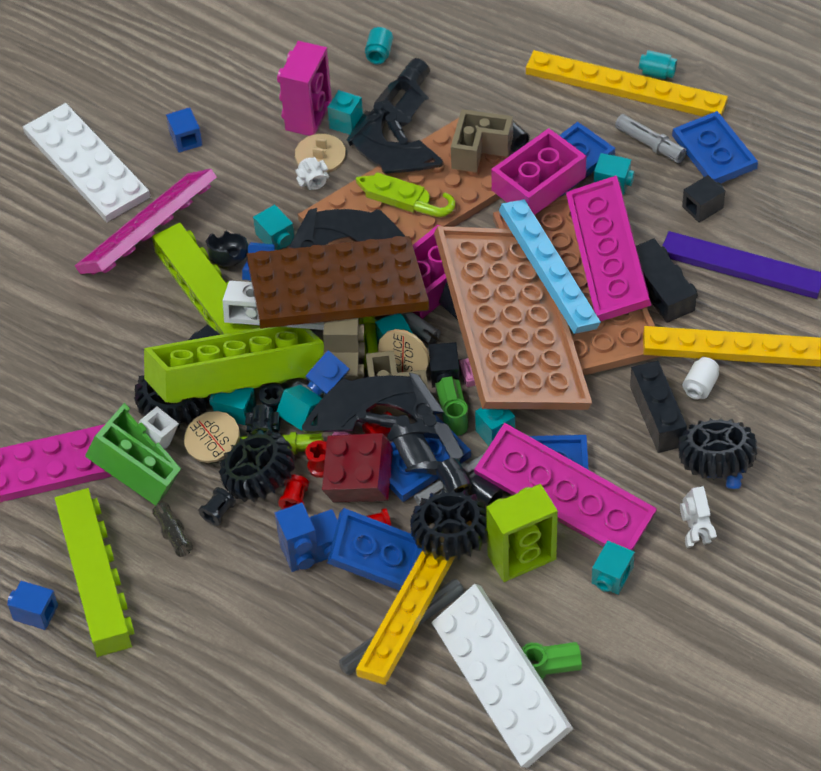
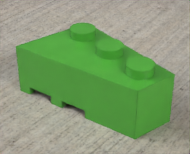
[85,403,181,506]

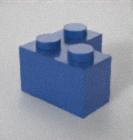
[274,503,338,572]

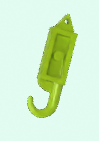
[356,172,456,217]

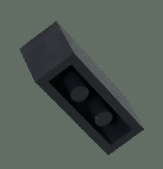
[636,238,698,323]
[630,360,687,453]

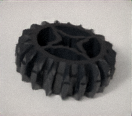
[134,375,210,428]
[678,418,757,480]
[219,429,296,502]
[410,488,488,561]

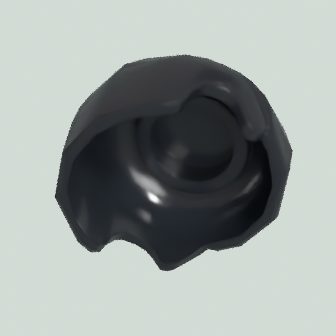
[206,231,248,267]

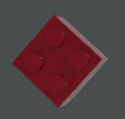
[322,433,393,502]

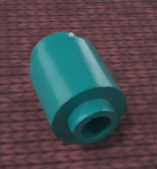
[365,27,393,64]
[639,50,677,80]

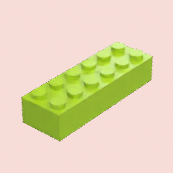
[144,327,324,403]

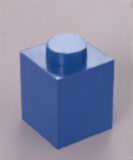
[166,107,203,153]
[7,580,58,630]

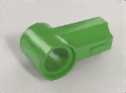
[435,376,468,436]
[522,642,582,680]

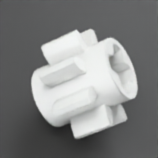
[295,157,329,190]

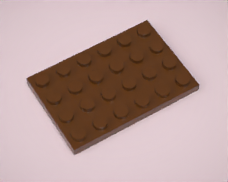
[247,236,429,329]

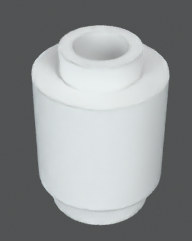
[682,357,719,399]

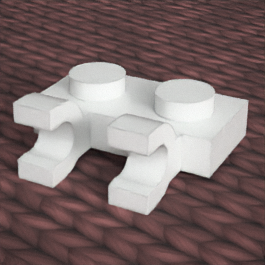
[680,486,717,548]

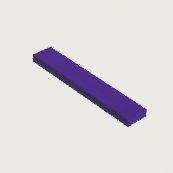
[662,231,821,299]

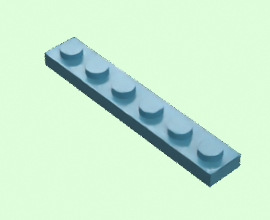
[499,199,601,334]

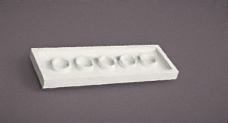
[23,103,150,222]
[431,584,573,768]

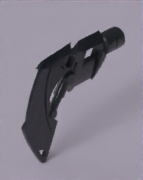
[346,58,443,173]
[289,208,406,248]
[302,373,472,493]

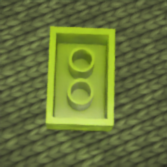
[486,484,558,583]

